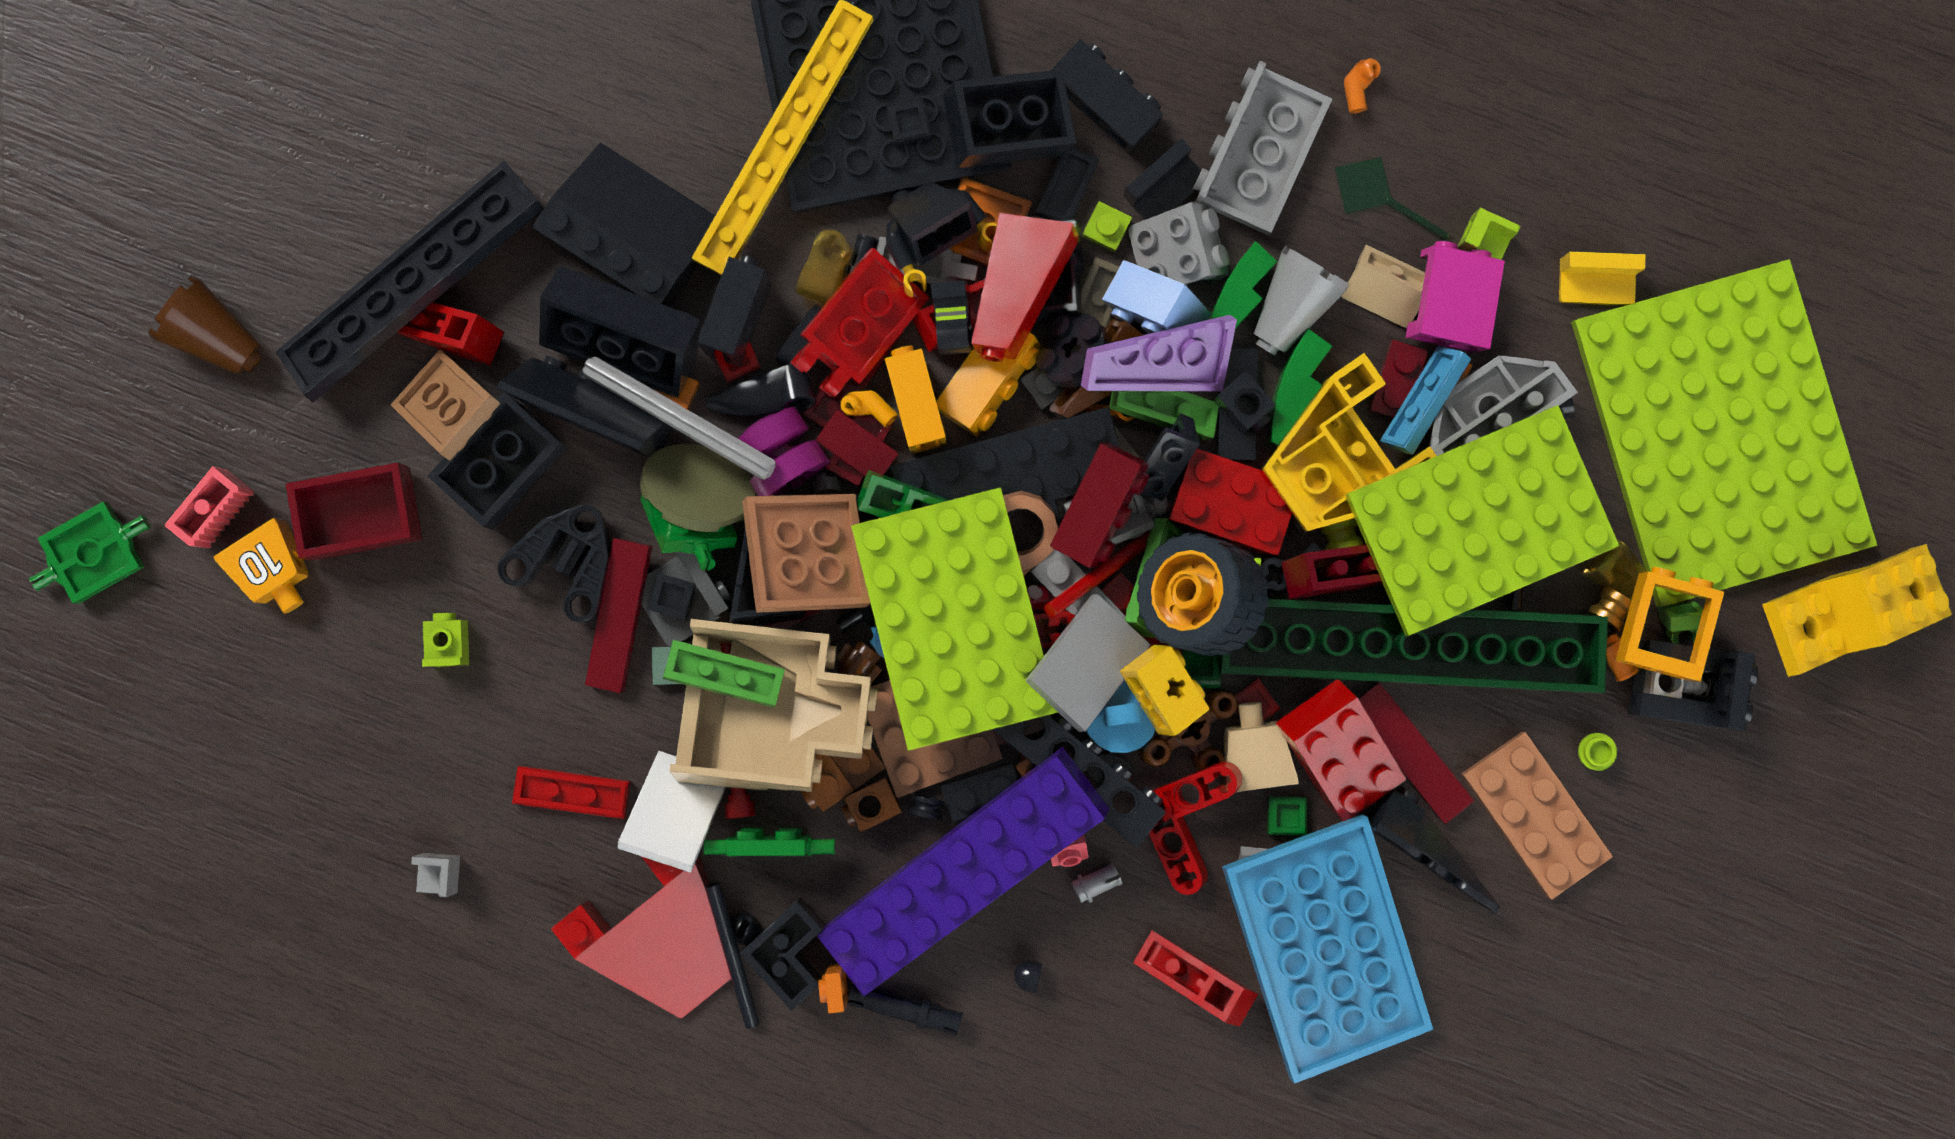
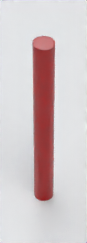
[1044,530,1151,618]

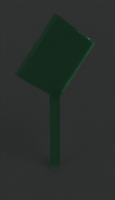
[1335,157,1449,240]

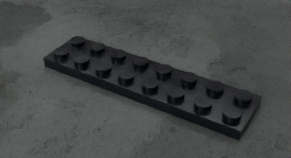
[276,161,544,403]

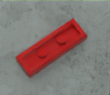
[512,766,631,819]

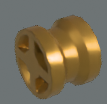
[1588,587,1631,633]

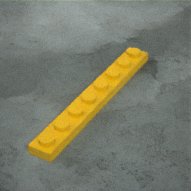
[692,0,874,276]

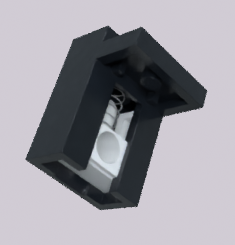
[1628,640,1758,732]

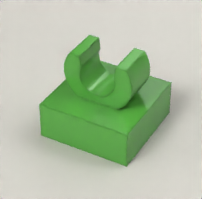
[1658,601,1703,644]

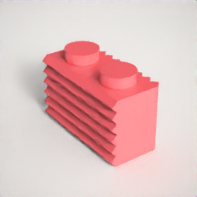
[165,466,254,549]

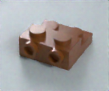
[800,746,886,812]

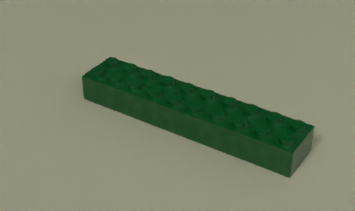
[1220,599,1608,693]

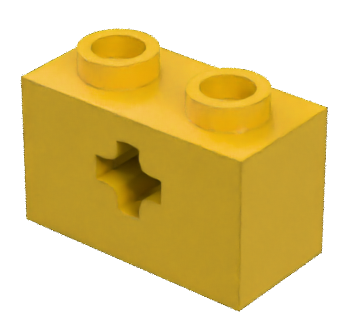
[1119,645,1210,736]

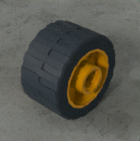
[1137,533,1268,656]

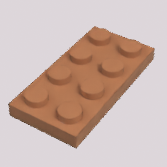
[1461,732,1613,900]

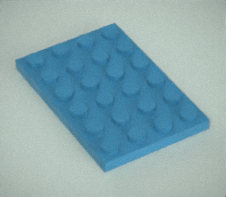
[1222,814,1433,1084]

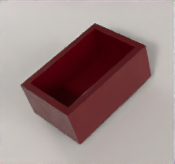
[285,462,423,561]

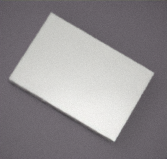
[618,751,726,873]

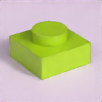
[1082,201,1132,253]

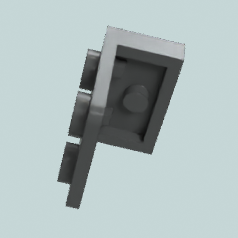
[642,552,733,646]

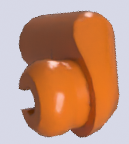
[1344,58,1381,114]

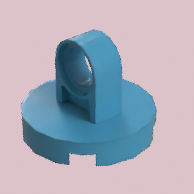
[1086,680,1155,753]

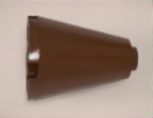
[148,276,263,375]

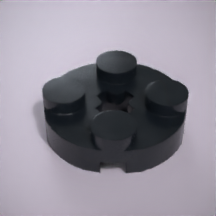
[1036,314,1111,388]

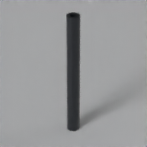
[705,882,760,1029]

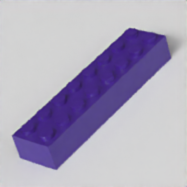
[817,747,1110,996]

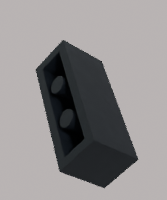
[1051,39,1163,155]

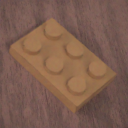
[391,349,500,461]

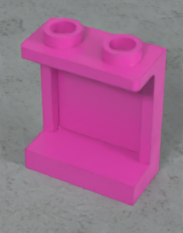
[1405,241,1505,353]

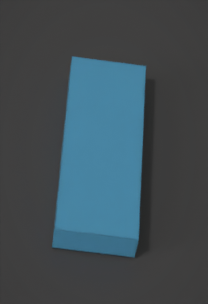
[1380,346,1471,455]

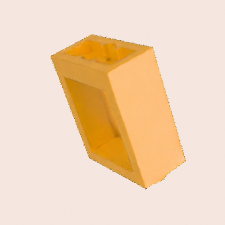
[885,345,947,455]
[1615,567,1724,682]

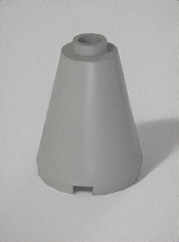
[1254,246,1350,355]

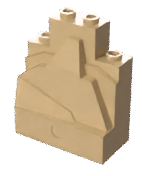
[670,619,878,792]

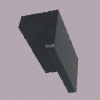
[1124,139,1201,220]

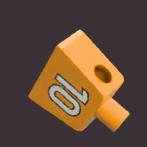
[213,518,309,614]

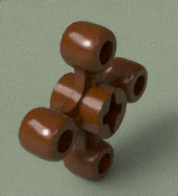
[1138,688,1237,772]

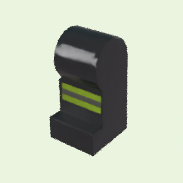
[931,280,972,355]

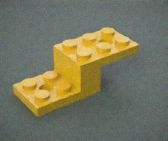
[1762,544,1952,677]

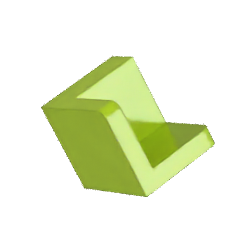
[1457,207,1521,260]

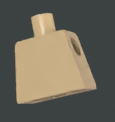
[1222,702,1299,792]

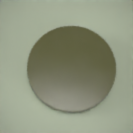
[640,444,755,532]

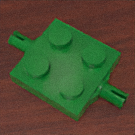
[640,495,737,571]
[29,501,151,604]
[704,827,835,857]

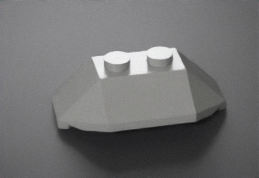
[1430,355,1578,456]

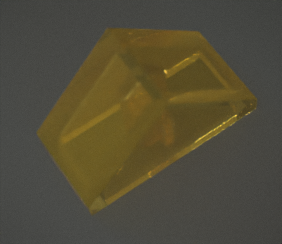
[1582,540,1647,600]

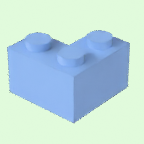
[1102,260,1211,334]

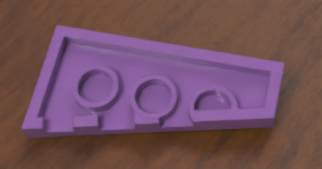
[1081,315,1237,392]

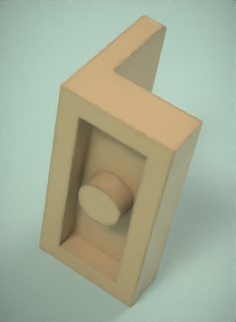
[1342,245,1425,328]

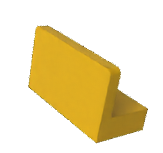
[1559,252,1645,305]

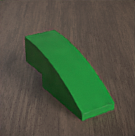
[1209,241,1278,329]
[1267,329,1332,449]
[857,470,949,518]

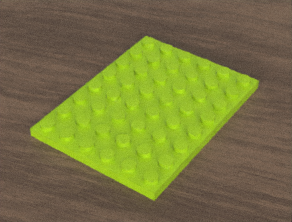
[1571,259,1877,608]

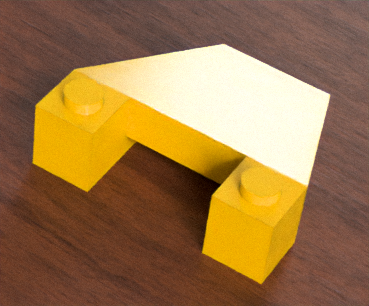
[1262,353,1436,532]

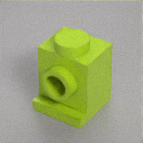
[422,613,469,667]

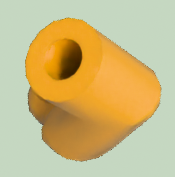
[840,390,898,427]

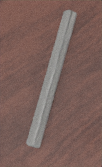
[583,357,776,480]

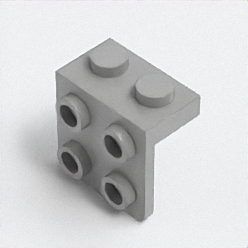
[1128,202,1230,285]

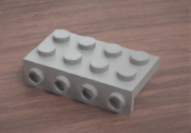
[1193,61,1332,236]

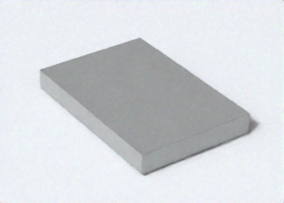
[1025,594,1150,732]

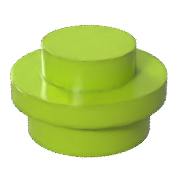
[1578,733,1617,771]

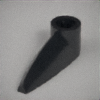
[705,364,816,415]

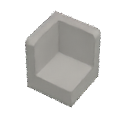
[411,853,460,897]

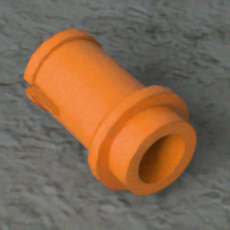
[1606,631,1639,682]

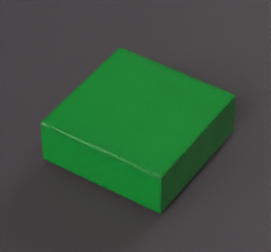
[1267,796,1307,835]

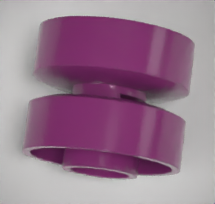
[737,407,830,496]

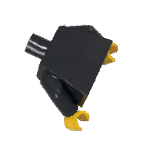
[886,182,997,297]

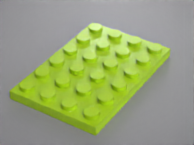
[1345,405,1619,636]
[851,487,1058,751]

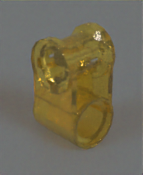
[796,229,851,304]

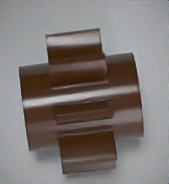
[836,640,882,684]

